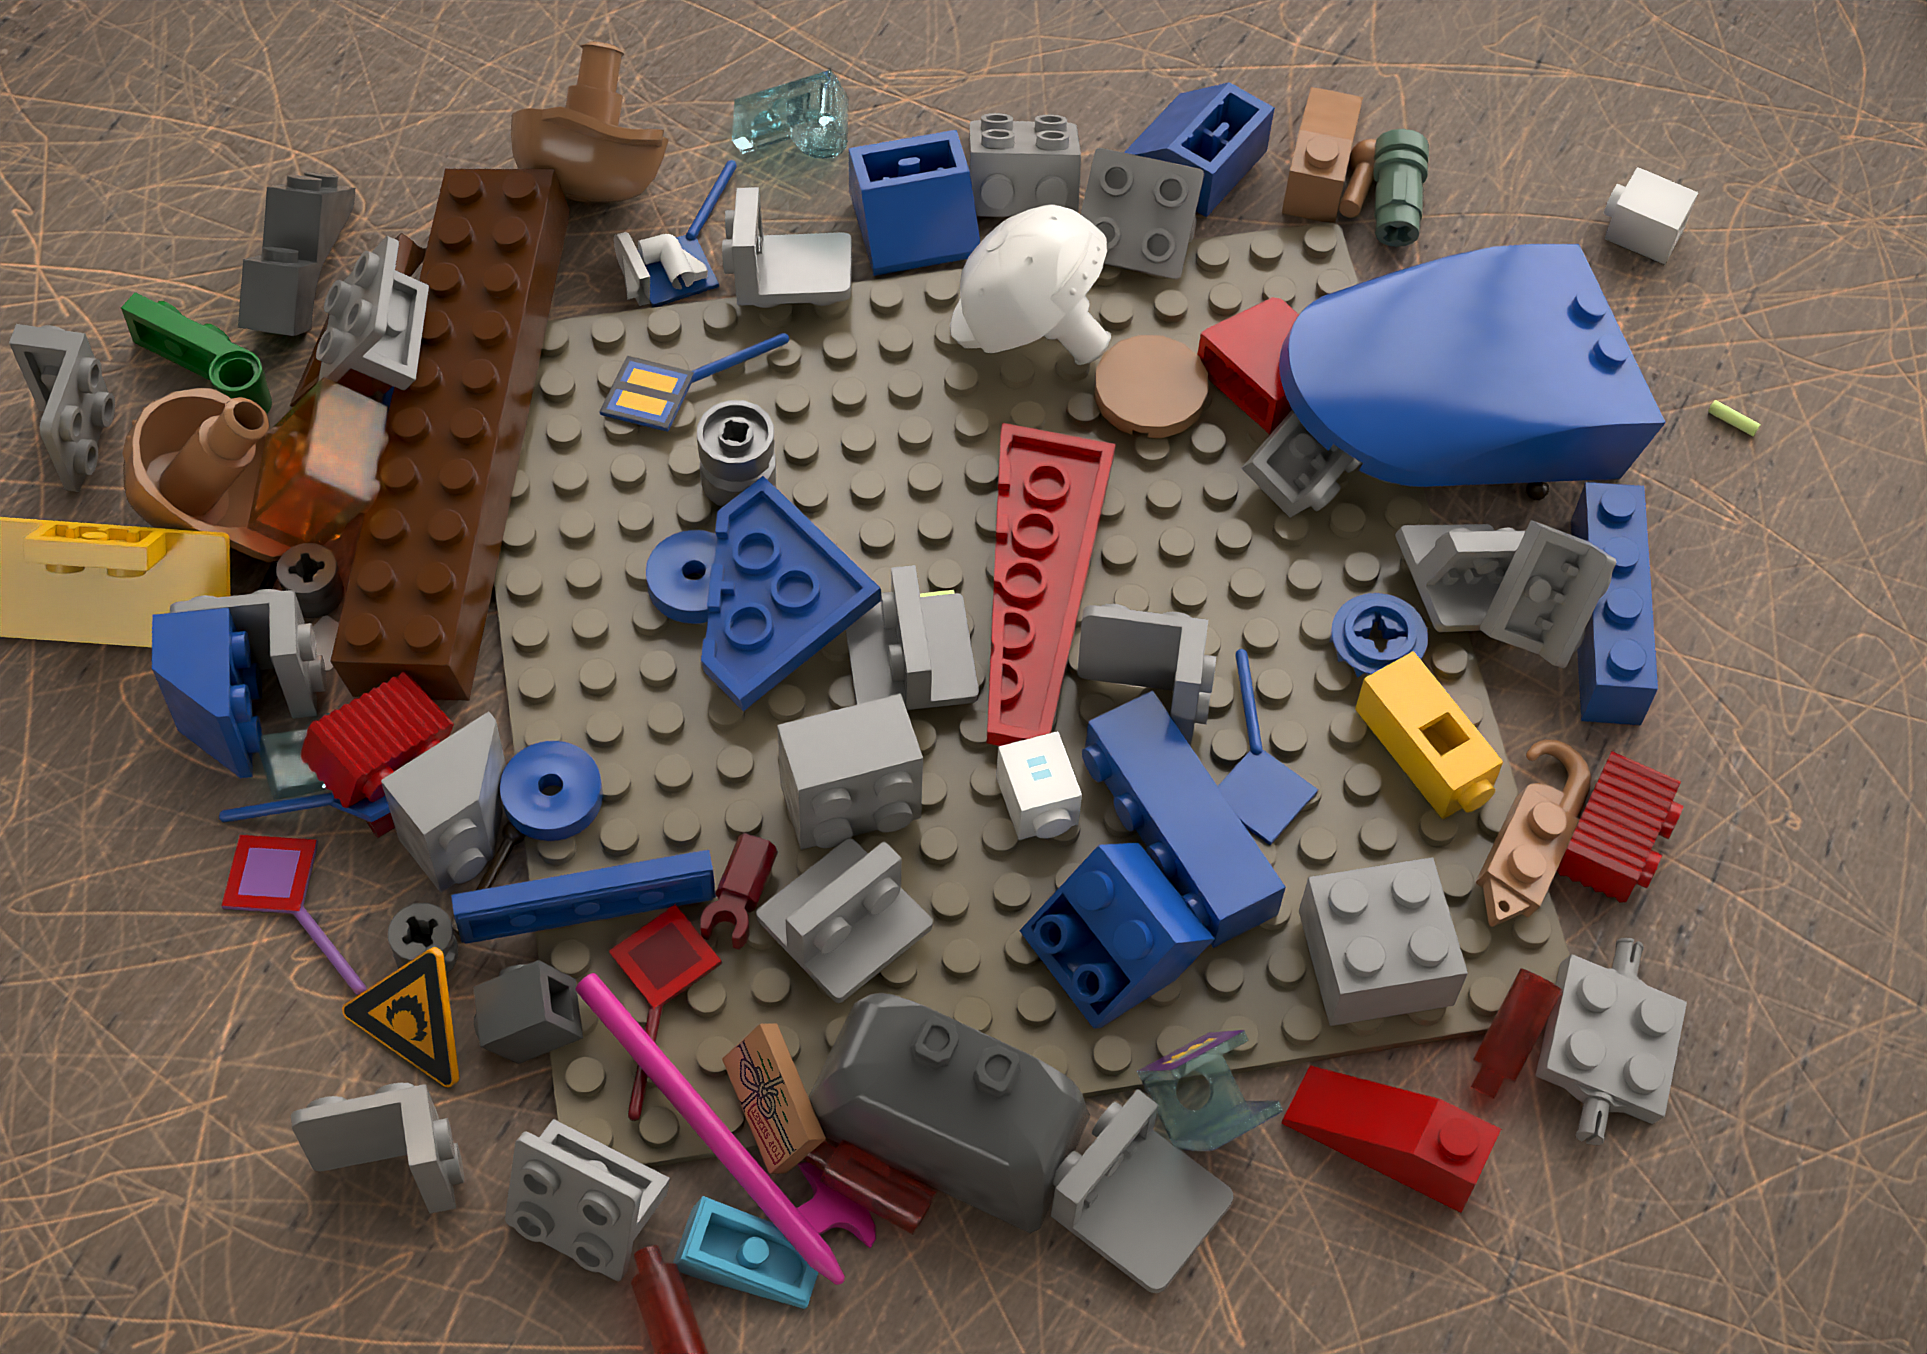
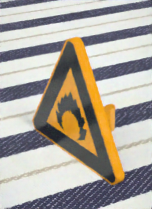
[342,947,459,1088]

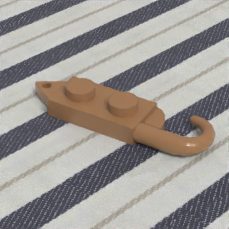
[1475,739,1591,927]

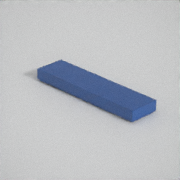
[451,850,716,944]

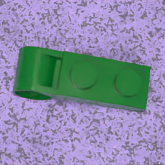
[121,292,272,415]

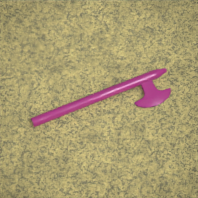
[575,973,876,1285]

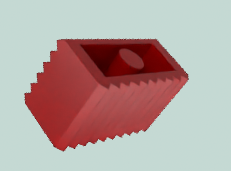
[300,671,454,808]
[1557,751,1684,903]

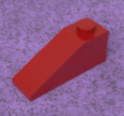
[1281,1065,1501,1213]

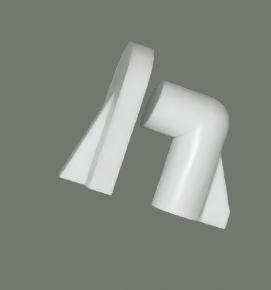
[614,232,708,306]

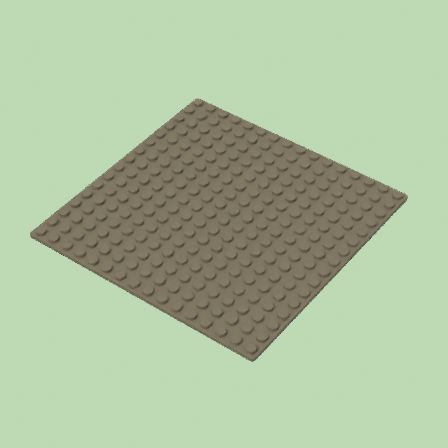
[494,222,1570,1168]

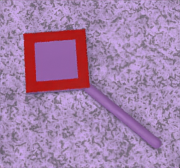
[221,835,367,995]

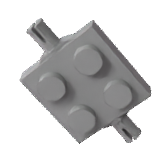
[1535,938,1687,1145]

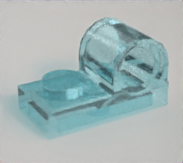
[732,69,849,159]

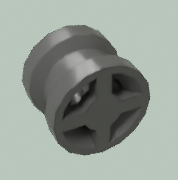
[276,543,344,618]
[388,903,458,975]

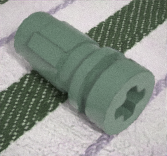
[1373,129,1429,247]

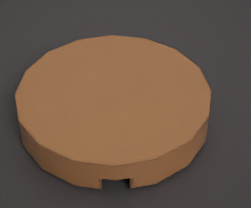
[1094,335,1208,438]

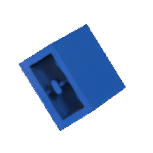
[1124,82,1275,217]
[849,130,980,276]
[152,608,263,778]
[1020,843,1215,1029]

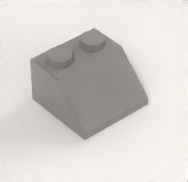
[381,711,506,893]

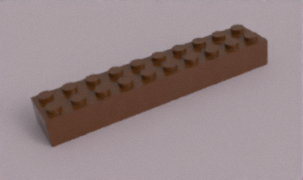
[330,169,570,701]

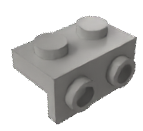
[1241,410,1362,517]
[1479,520,1616,669]

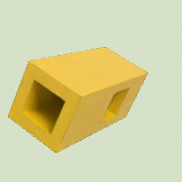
[1355,651,1503,820]

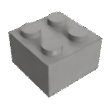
[777,693,923,850]
[1299,857,1468,1026]

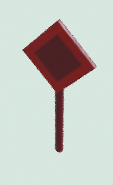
[608,904,722,1121]

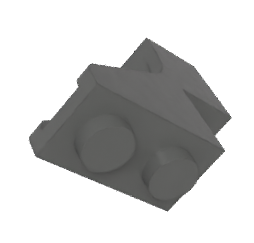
[238,172,356,336]

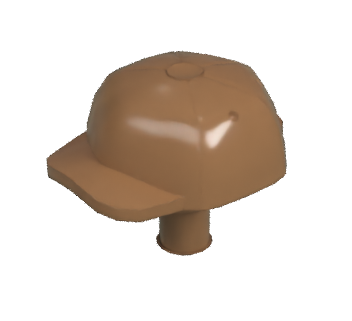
[511,41,669,202]
[122,388,317,562]

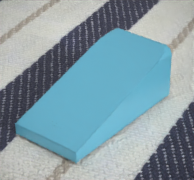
[672,1196,818,1309]

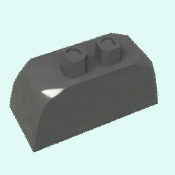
[808,993,1090,1234]

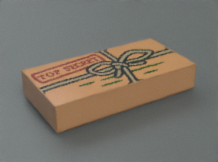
[722,1024,826,1174]

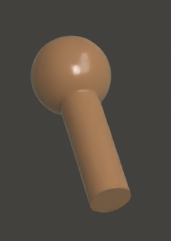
[1339,139,1377,218]

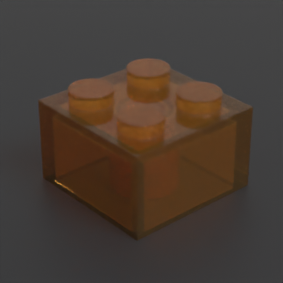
[247,377,388,547]

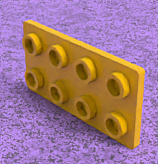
[0,517,230,648]

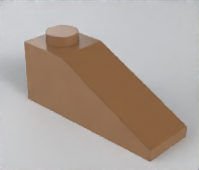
[1282,87,1363,223]

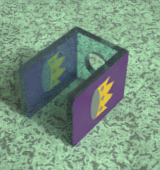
[1137,1030,1284,1151]

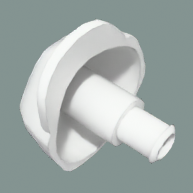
[950,205,1111,365]

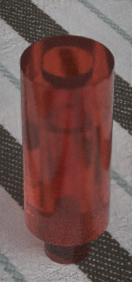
[1471,968,1563,1099]
[803,1139,937,1235]
[631,1245,708,1354]

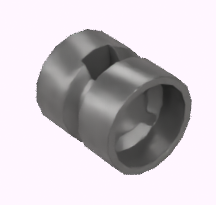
[697,400,776,507]

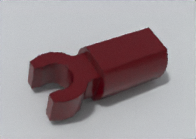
[700,833,778,950]

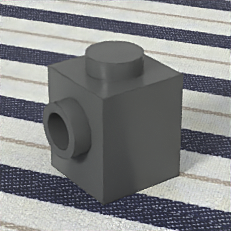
[474,960,583,1064]

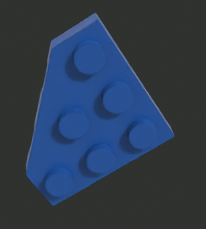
[701,476,881,711]

